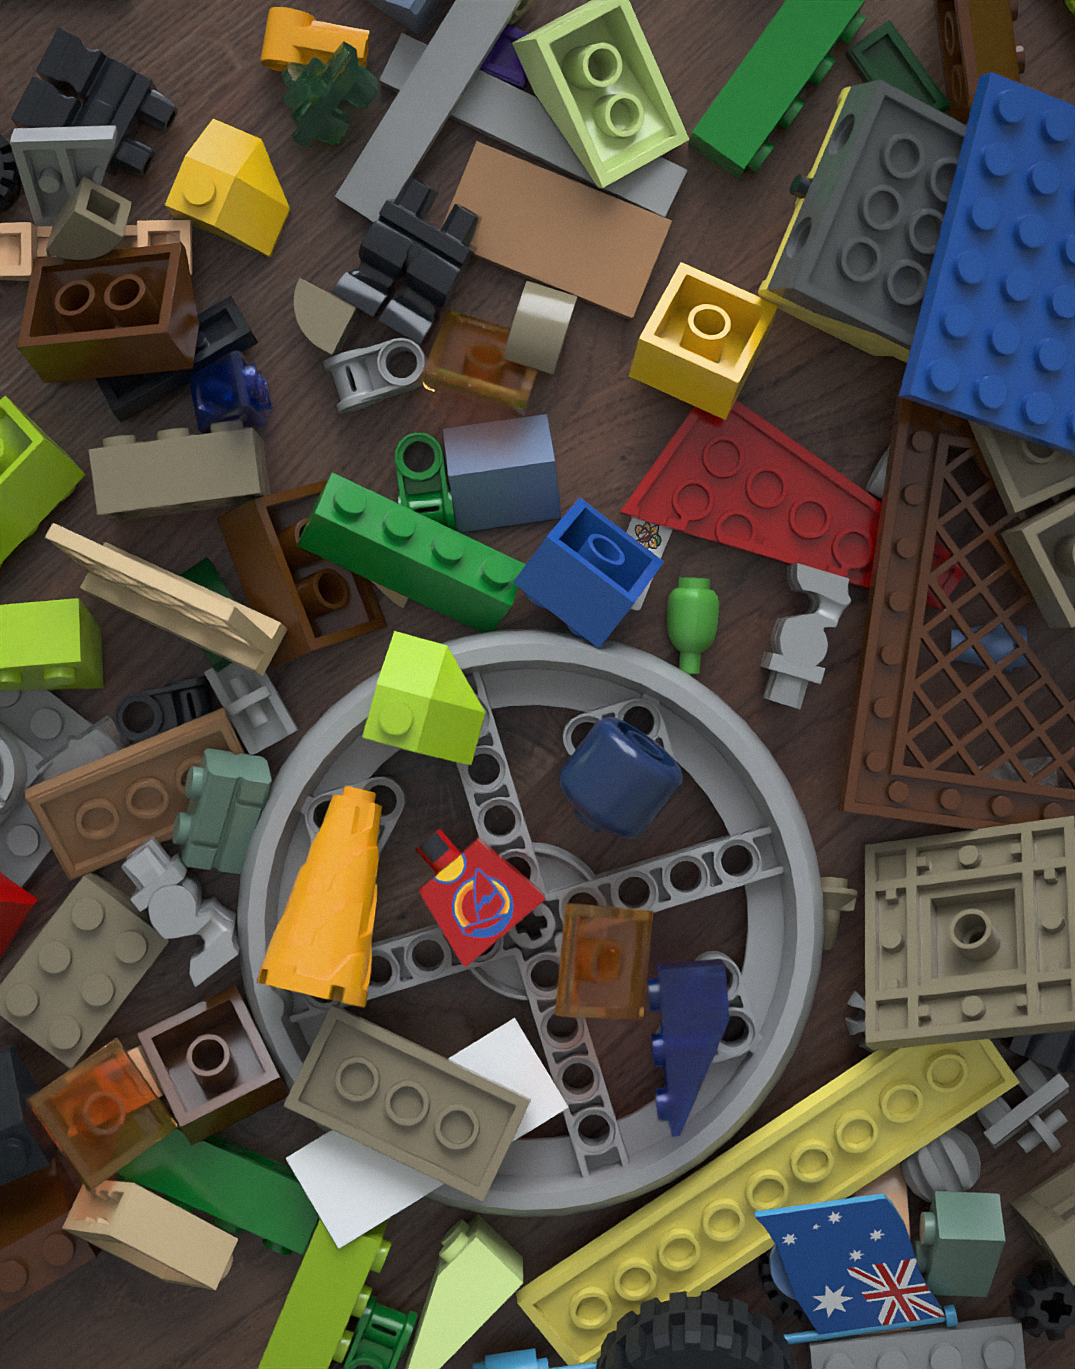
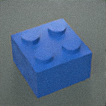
[513,498,664,648]

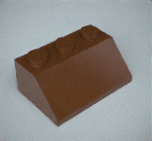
[934,0,1025,126]
[17,242,199,383]
[217,480,387,668]
[0,1154,102,1312]

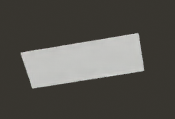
[286,1018,568,1248]

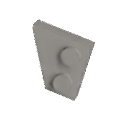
[10,126,118,226]

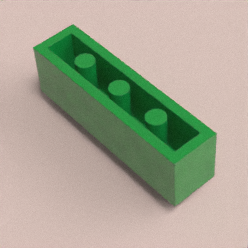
[688,0,867,180]
[297,472,526,633]
[106,1103,320,1255]

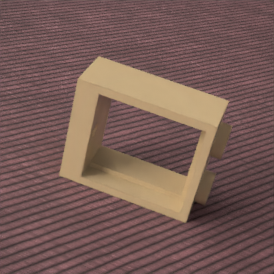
[62,1178,238,1290]

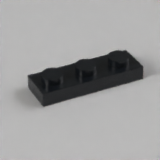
[95,296,258,423]

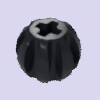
[1009,1259,1075,1341]

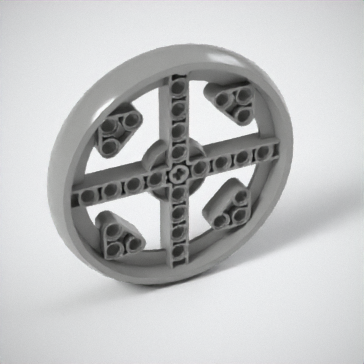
[237,628,824,1218]

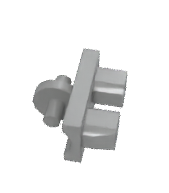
[204,663,299,755]
[976,1059,1070,1154]

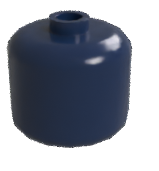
[559,717,683,839]

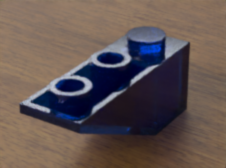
[188,351,273,434]
[647,959,730,1137]

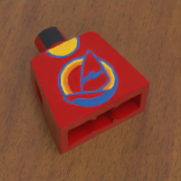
[415,828,546,967]

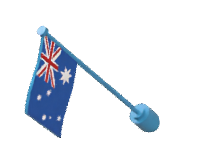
[472,1193,958,1369]

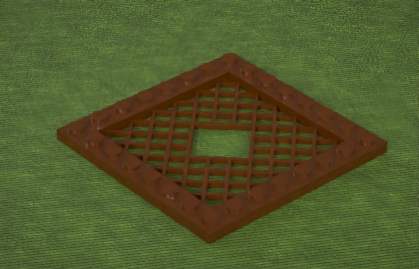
[838,384,1075,830]

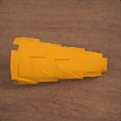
[257,786,382,1008]

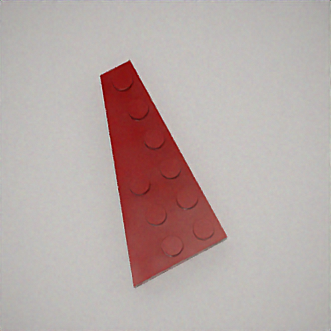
[619,400,965,610]

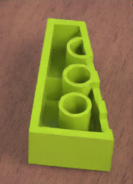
[0,598,104,691]
[258,1218,392,1369]

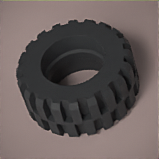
[596,1291,797,1369]

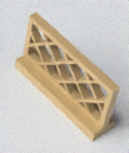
[45,523,288,676]

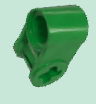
[395,432,456,531]
[343,1294,418,1369]

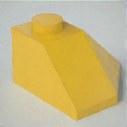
[165,119,291,258]

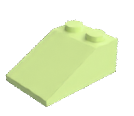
[512,0,690,188]
[404,1214,523,1369]

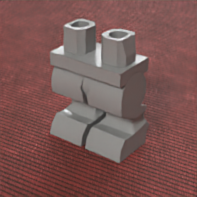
[760,563,851,709]
[121,836,240,987]

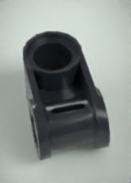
[114,676,213,741]

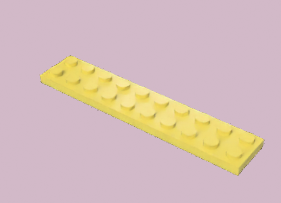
[515,1039,1020,1366]

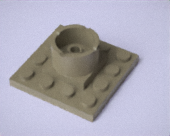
[865,816,1075,1051]

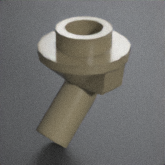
[821,877,858,950]

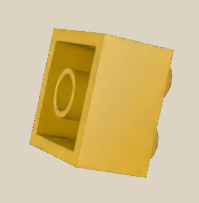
[629,262,778,420]

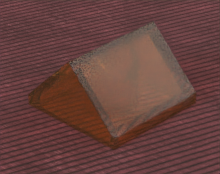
[421,309,539,418]
[555,902,653,1020]
[26,1038,179,1192]

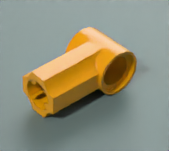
[260,7,370,80]

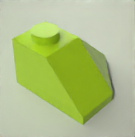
[362,631,486,765]

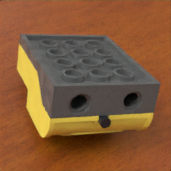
[758,79,967,363]

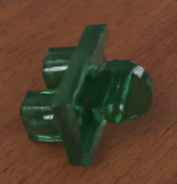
[281,41,378,148]

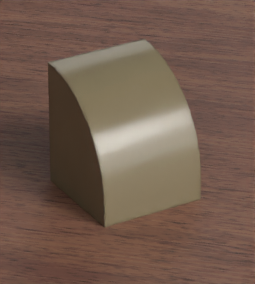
[46,176,132,260]
[293,278,360,358]
[503,281,578,374]

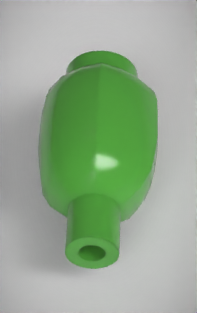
[666,577,719,674]

